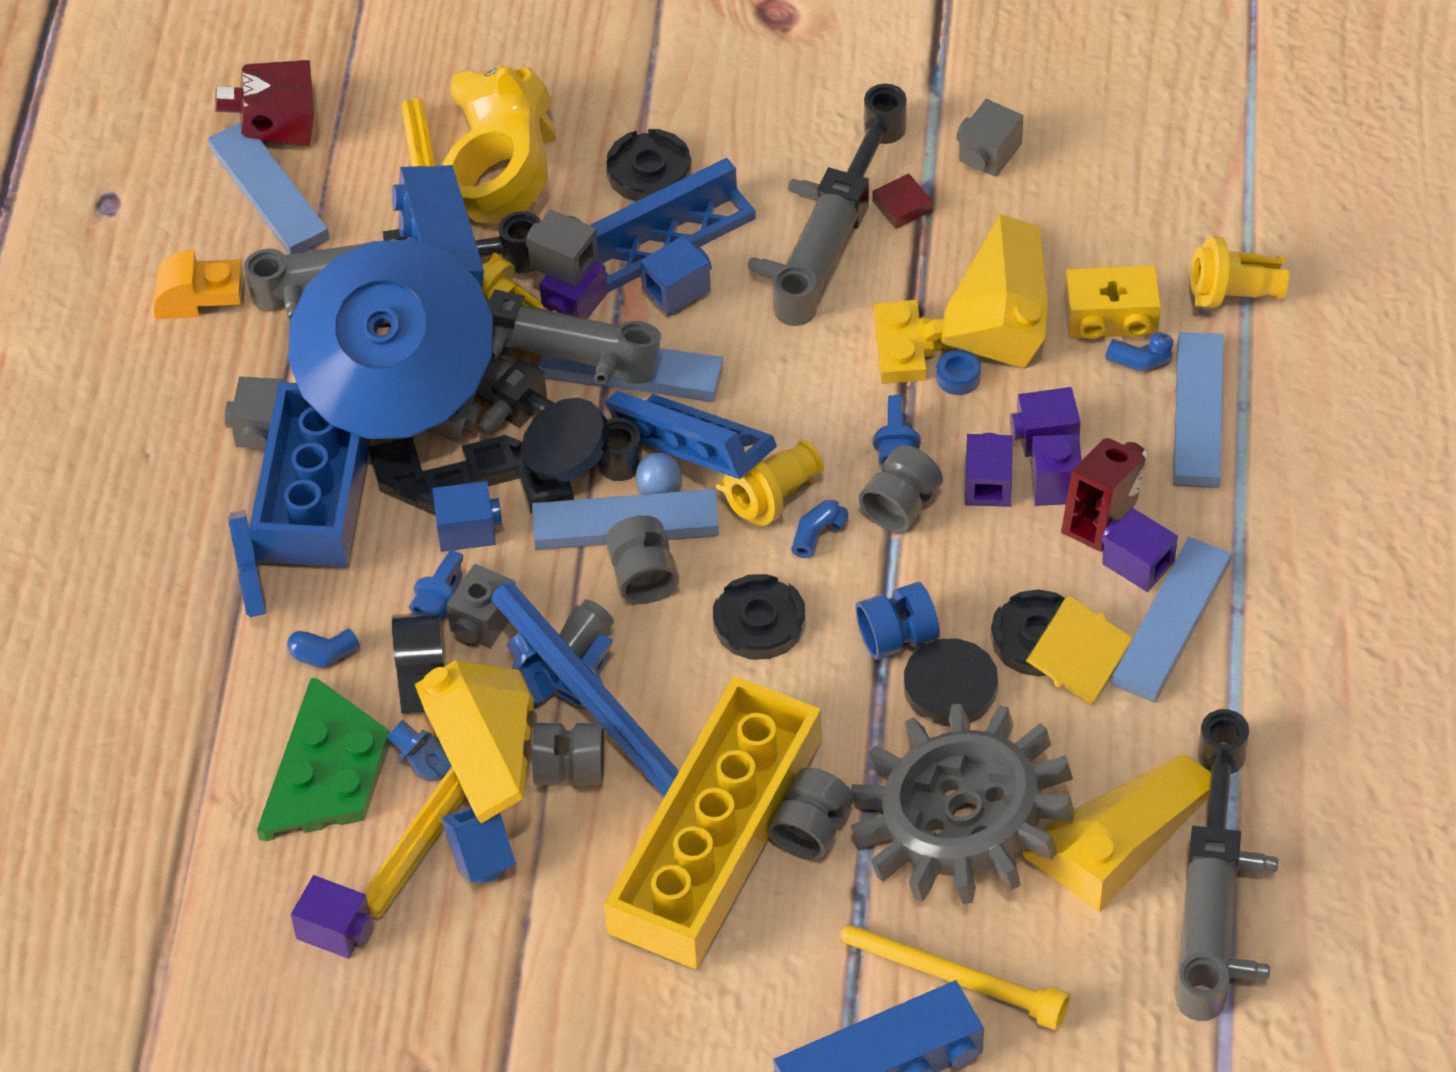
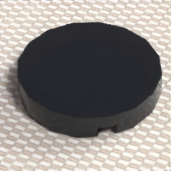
[606,129,692,202]
[521,398,610,482]
[713,574,806,660]
[990,589,1065,677]
[904,638,998,726]

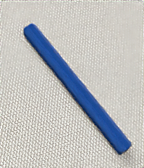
[491,581,679,797]

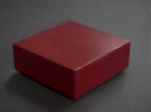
[872,173,933,228]

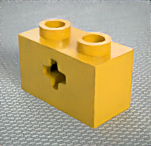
[1064,265,1161,339]

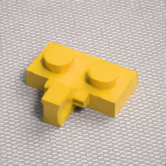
[873,300,956,384]

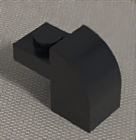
[392,610,445,714]

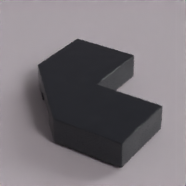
[462,435,574,514]
[368,437,474,516]

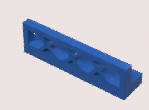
[589,157,756,292]
[605,391,777,480]

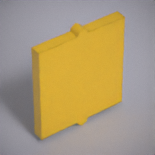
[1026,595,1133,705]

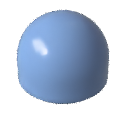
[636,452,682,495]

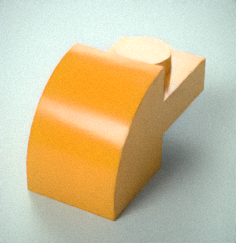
[154,250,243,319]

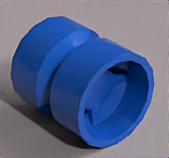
[855,581,940,660]

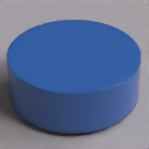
[936,350,981,395]

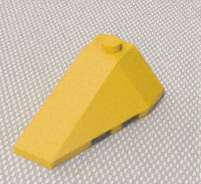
[941,214,1048,368]
[414,660,534,823]
[1023,753,1211,912]

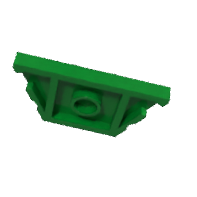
[257,678,391,841]

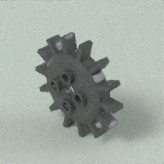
[851,703,1075,904]

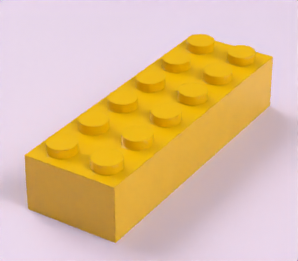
[604,675,822,970]

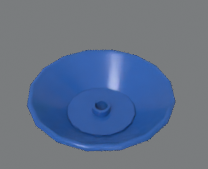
[288,240,493,439]

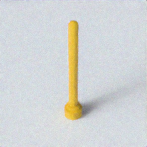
[841,925,1071,1031]

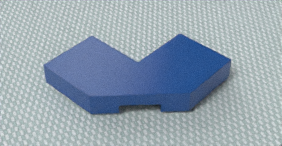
[228,510,266,617]

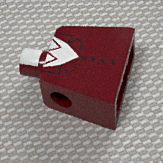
[215,60,314,147]
[1061,438,1147,552]

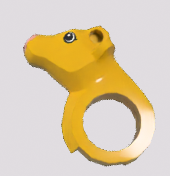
[442,65,556,223]

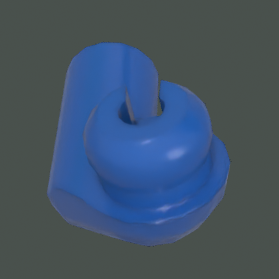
[1105,332,1174,371]
[791,499,849,558]
[287,628,360,668]

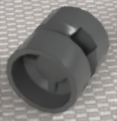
[859,445,943,533]
[605,515,679,604]
[532,723,605,786]
[768,767,853,861]

